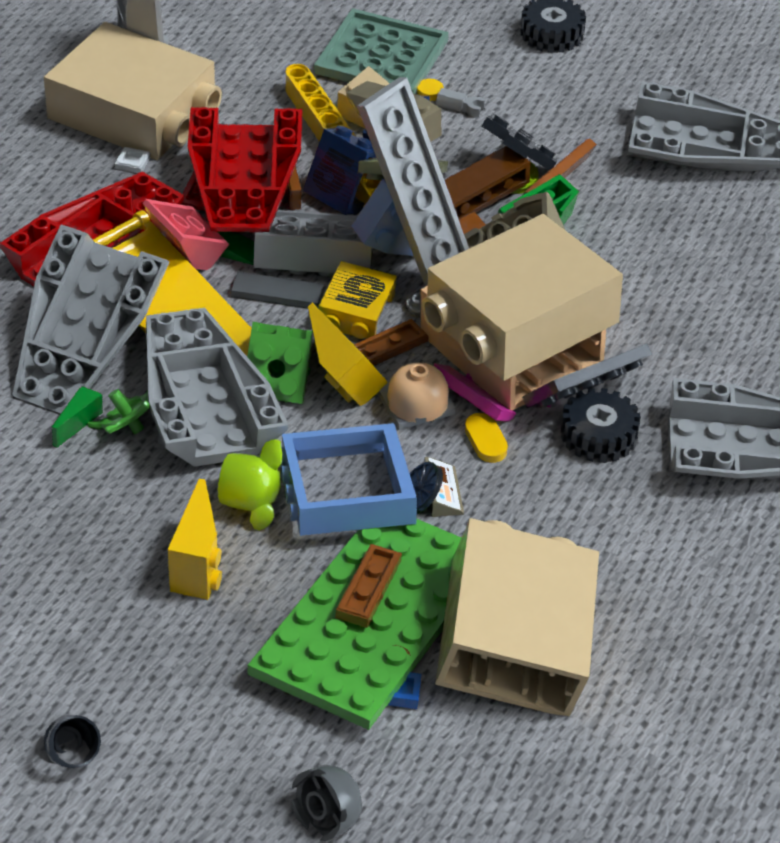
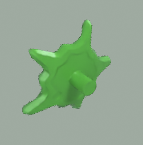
[88,389,150,434]

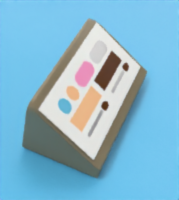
[424,457,464,517]

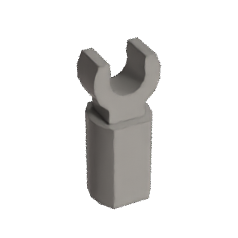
[436,88,485,118]

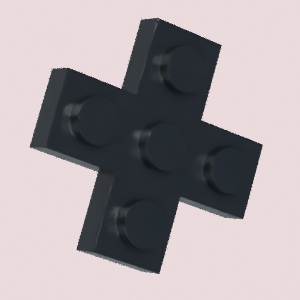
[481,114,558,171]

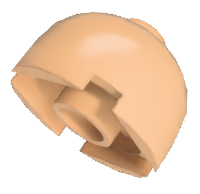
[387,362,449,423]

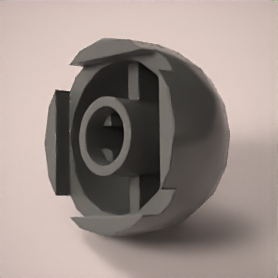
[292,765,362,841]

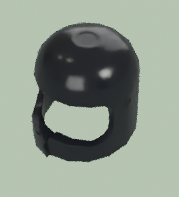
[43,715,101,768]

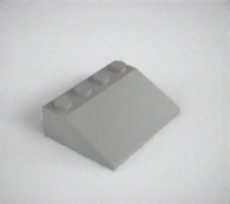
[254,210,373,277]

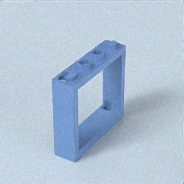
[280,423,417,536]

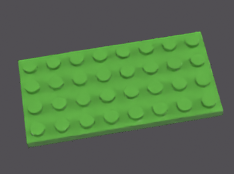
[247,518,461,730]

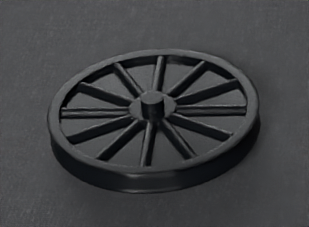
[409,461,443,514]

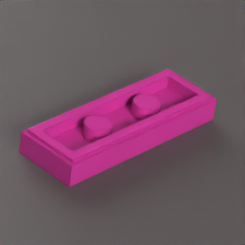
[433,363,516,422]

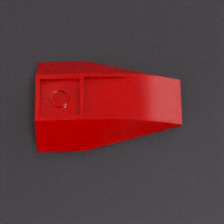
[188,107,302,232]
[0,171,185,286]

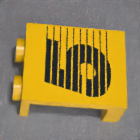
[319,261,397,339]

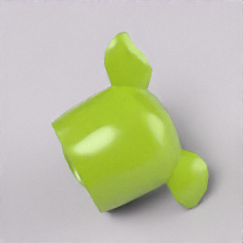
[218,439,282,531]

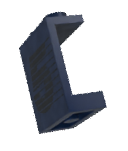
[302,126,376,215]

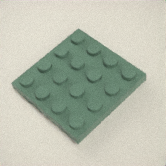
[314,8,449,94]

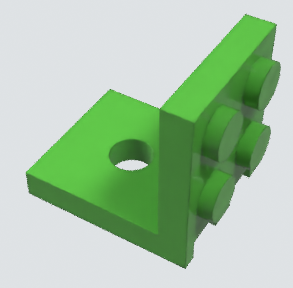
[247,322,316,404]

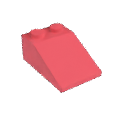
[143,199,229,270]

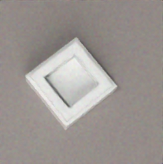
[115,147,150,173]

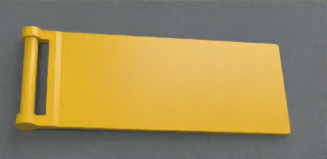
[93,210,271,374]

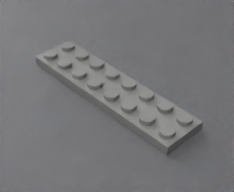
[357,77,469,287]

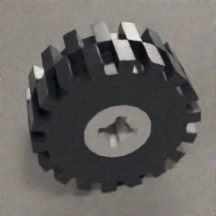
[520,0,586,53]
[560,388,641,463]

